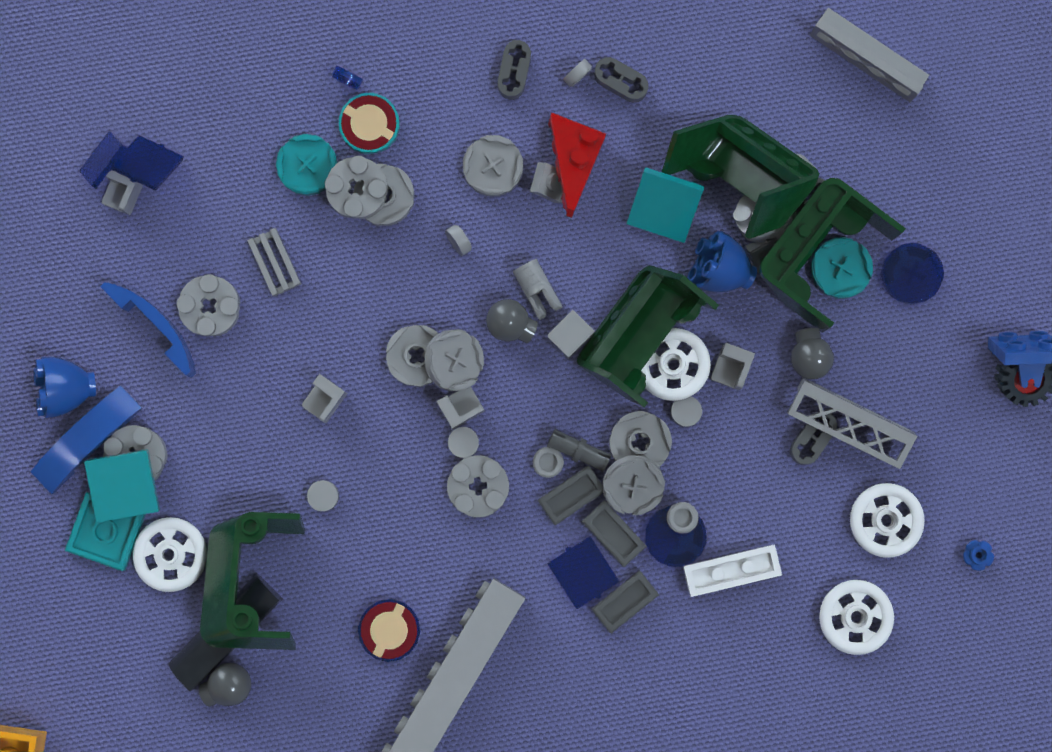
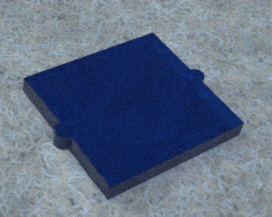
[79,131,127,189]
[111,135,184,191]
[547,536,620,609]

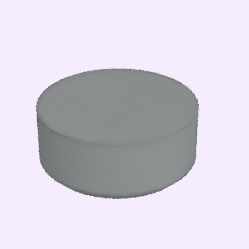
[563,59,592,87]
[445,224,472,256]
[670,396,702,427]
[448,427,479,458]
[533,447,564,478]
[307,480,339,511]
[666,502,698,533]

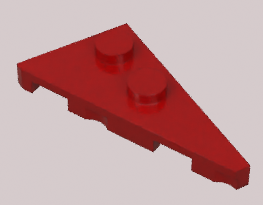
[548,113,606,218]

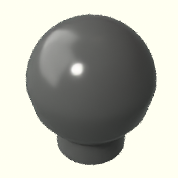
[486,299,538,344]
[791,328,834,379]
[199,663,251,707]

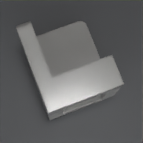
[102,165,144,215]
[548,310,595,360]
[711,343,755,390]
[302,374,348,423]
[436,387,485,430]

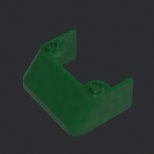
[662,115,819,239]
[760,178,906,333]
[577,265,719,408]
[200,512,305,650]

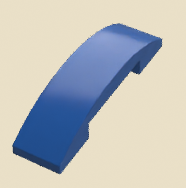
[100,282,196,378]
[30,386,142,494]

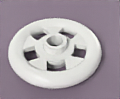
[641,328,711,401]
[850,483,924,558]
[133,517,207,592]
[819,580,894,655]

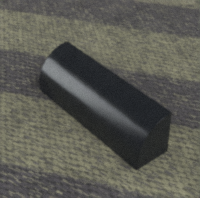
[168,573,283,691]

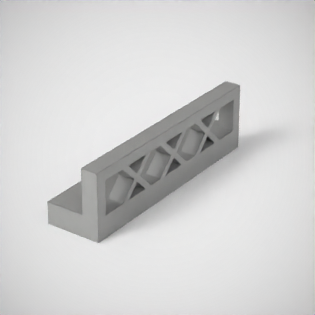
[810,8,929,102]
[787,377,917,469]

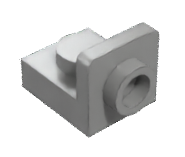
[530,162,563,204]

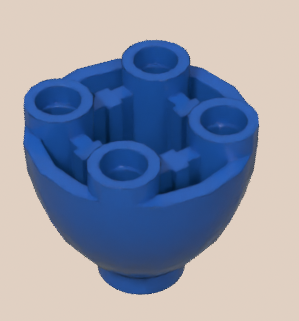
[687,231,757,292]
[33,357,96,419]

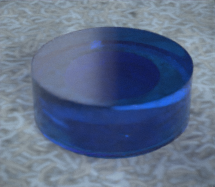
[331,65,363,90]

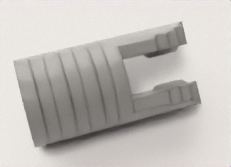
[513,259,563,320]

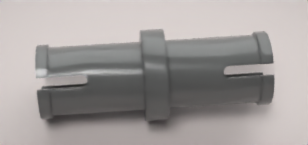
[547,428,611,472]

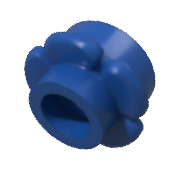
[963,540,994,571]

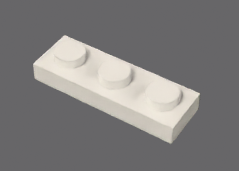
[683,545,782,597]

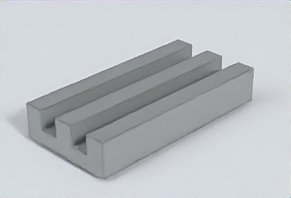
[247,228,301,297]

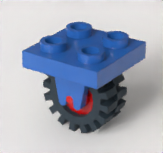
[988,331,1052,407]

